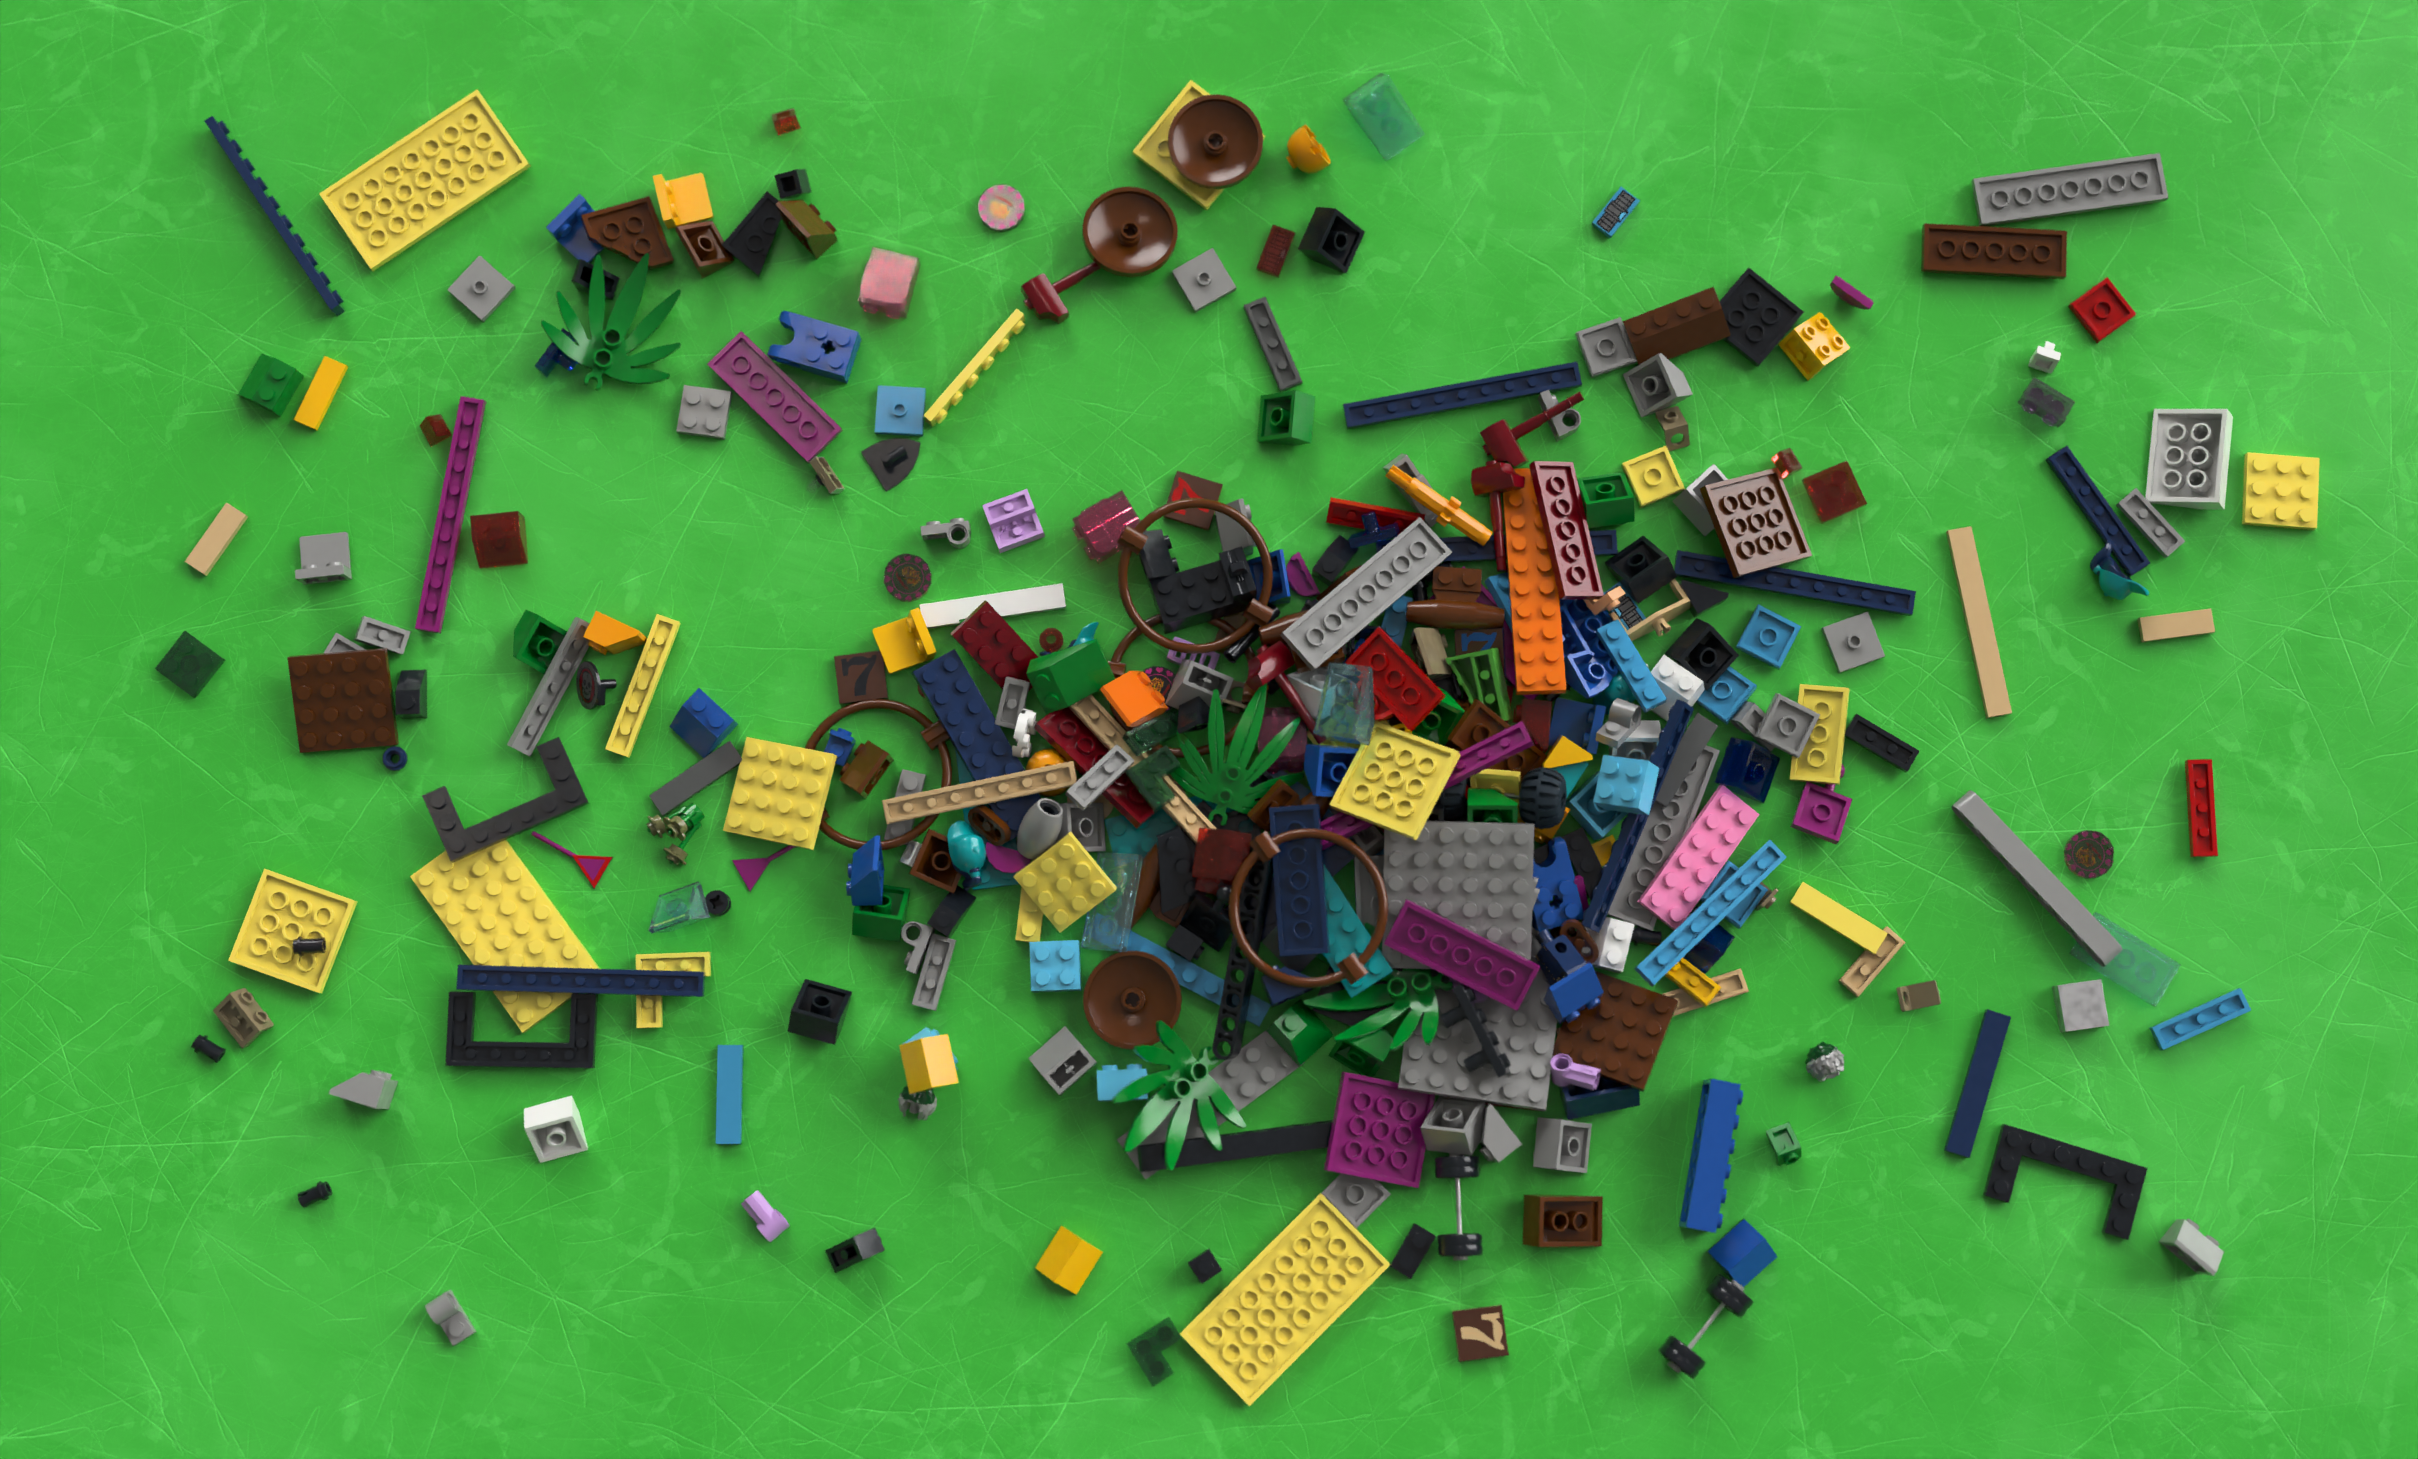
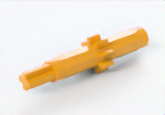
[1385,465,1493,546]

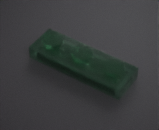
[1122,708,1179,756]

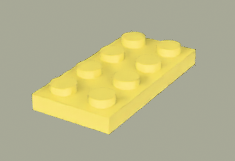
[1790,684,1850,785]

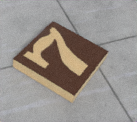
[1452,1305,1509,1362]

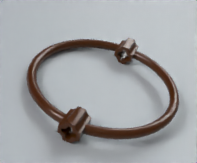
[1117,498,1274,654]
[1108,614,1269,758]
[805,699,952,850]
[1229,828,1388,988]

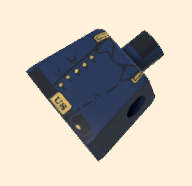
[1535,929,1587,986]

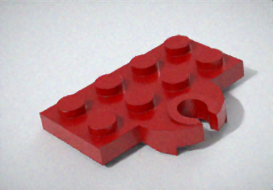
[1345,627,1446,731]

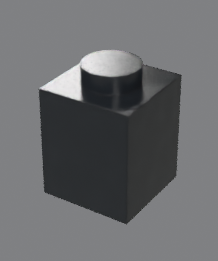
[774,169,811,199]
[1166,925,1205,962]
[1188,1249,1222,1284]

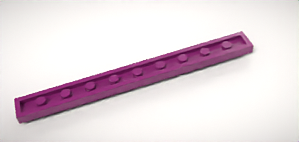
[415,396,486,634]
[1321,721,1534,850]

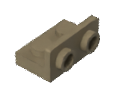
[213,988,274,1048]

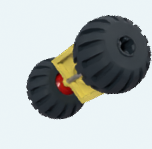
[1434,767,1567,829]

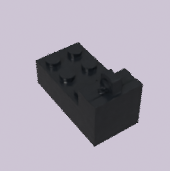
[1150,546,1257,634]

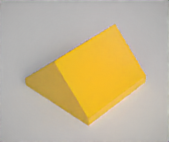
[1541,735,1593,768]
[899,1034,959,1094]
[1035,1225,1103,1295]

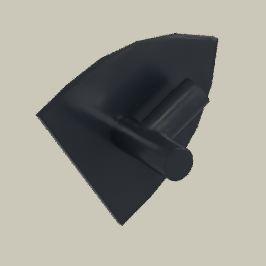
[861,438,921,492]

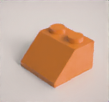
[1100,671,1168,727]

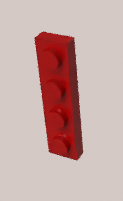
[1326,497,1425,535]
[2185,759,2218,857]

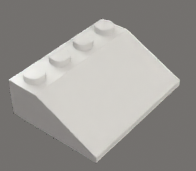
[2145,409,2233,510]

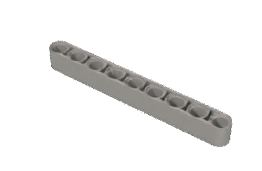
[1951,790,2123,967]

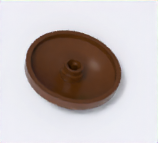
[1168,95,1263,189]
[1082,187,1178,277]
[1083,951,1182,1049]

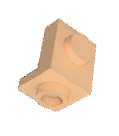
[1584,586,1626,615]

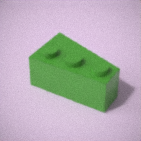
[1445,648,1513,721]

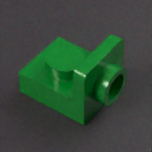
[1766,1122,1802,1166]

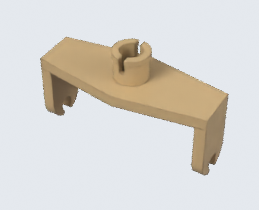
[1609,579,1690,641]

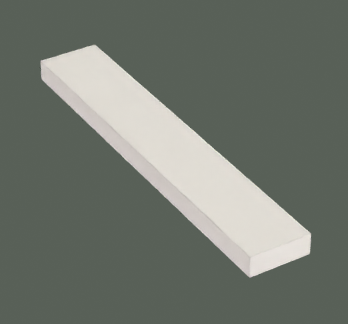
[920,583,1066,629]

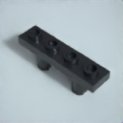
[1440,984,1511,1077]

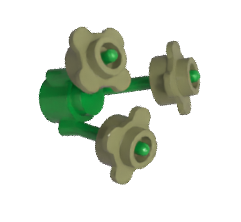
[646,803,705,865]

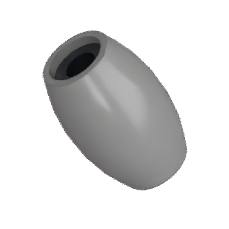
[1017,798,1063,860]

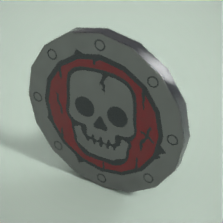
[576,661,617,709]

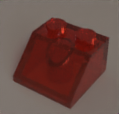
[470,511,528,568]
[1512,699,1552,754]
[1191,828,1252,883]

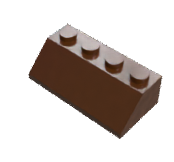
[1623,287,1731,365]

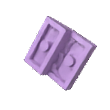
[982,489,1045,553]

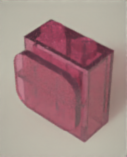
[858,247,921,319]
[1071,490,1147,564]
[1257,707,1307,774]

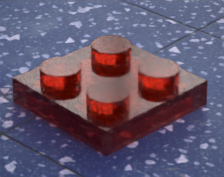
[1802,461,1867,524]

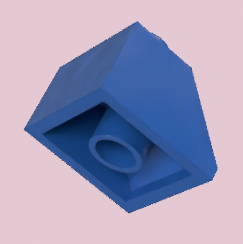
[669,688,738,758]
[1304,744,1359,797]
[846,835,885,906]
[1543,962,1604,1024]

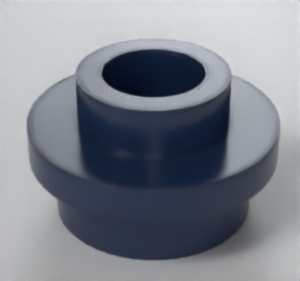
[383,746,408,771]

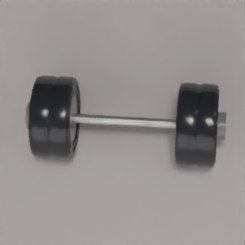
[1435,1153,1483,1260]
[1659,1274,1753,1379]

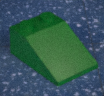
[1027,639,1116,714]

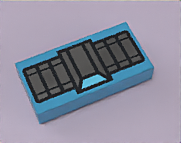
[1591,187,1640,238]
[1604,582,1646,630]

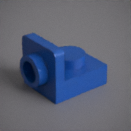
[824,728,856,767]

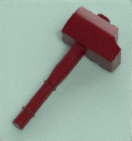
[1021,262,1101,324]
[1480,391,1584,467]
[1471,460,1525,572]
[1245,641,1327,744]

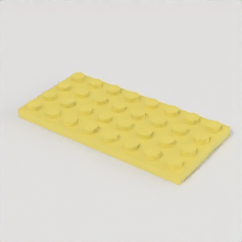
[319,89,531,271]
[410,840,600,1033]
[1180,1193,1391,1406]

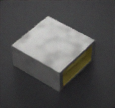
[2052,979,2109,1033]

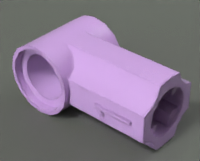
[1550,1054,1601,1090]
[741,1190,790,1242]

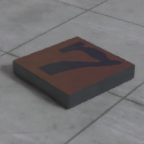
[834,651,888,705]

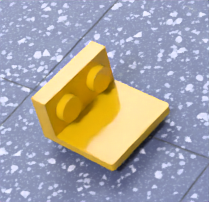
[653,173,713,229]
[1778,312,1850,380]
[872,608,937,674]

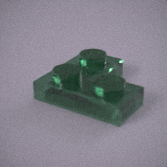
[1126,745,1180,812]
[1127,1317,1182,1386]

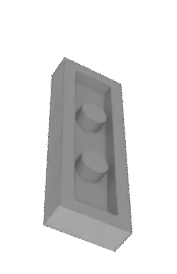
[2116,488,2185,558]
[1065,744,1135,811]
[884,769,926,846]
[912,933,957,1011]

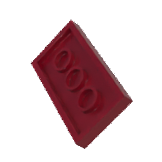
[950,601,1038,690]

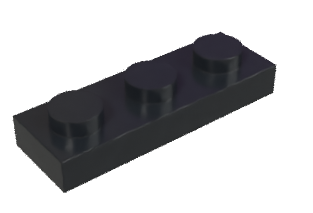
[1845,714,1919,773]

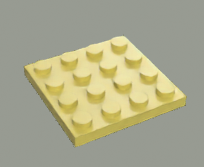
[1133,80,1265,210]
[1329,721,1461,841]
[723,737,837,850]
[228,869,358,993]

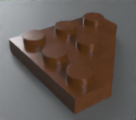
[581,196,674,270]

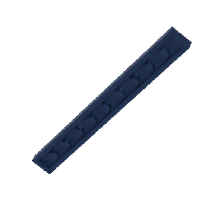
[205,116,345,316]
[1343,362,1582,429]
[1376,530,1618,563]
[1674,550,1916,616]
[1582,699,1694,933]
[456,965,705,997]

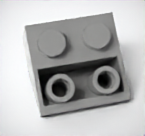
[1215,498,1256,556]
[1165,659,1234,710]
[1028,1026,1097,1096]

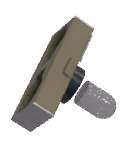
[806,457,845,494]

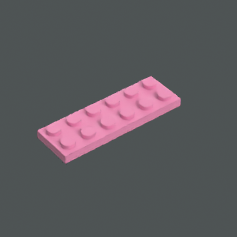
[1637,785,1760,931]

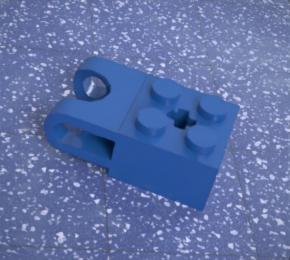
[767,311,861,383]
[1532,836,1584,932]

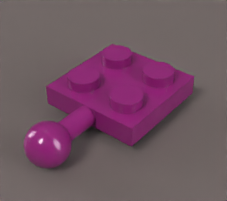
[1790,764,1852,844]

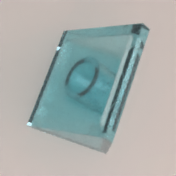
[649,881,710,933]

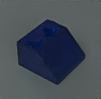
[1715,737,1780,803]

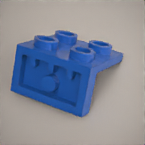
[546,194,604,263]
[1547,697,1606,754]

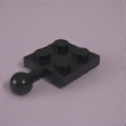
[1179,884,1232,952]

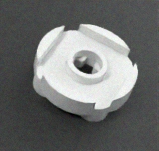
[1012,708,1038,758]

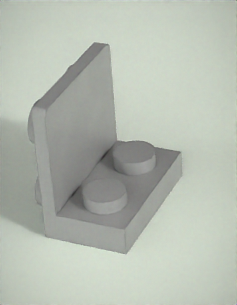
[295,532,352,585]

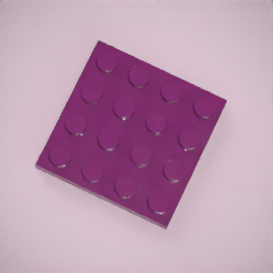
[1324,1072,1435,1188]

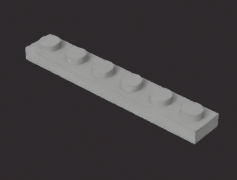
[507,617,589,757]

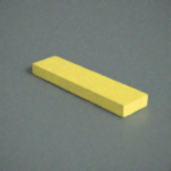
[1790,882,1888,955]

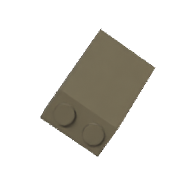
[1409,627,1453,682]

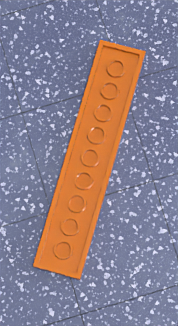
[1502,468,1566,695]

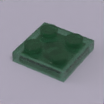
[155,631,225,698]

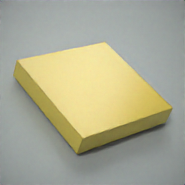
[1621,446,1685,508]

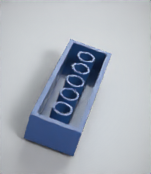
[1679,1079,1743,1233]

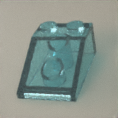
[1343,73,1425,161]
[1313,662,1375,745]

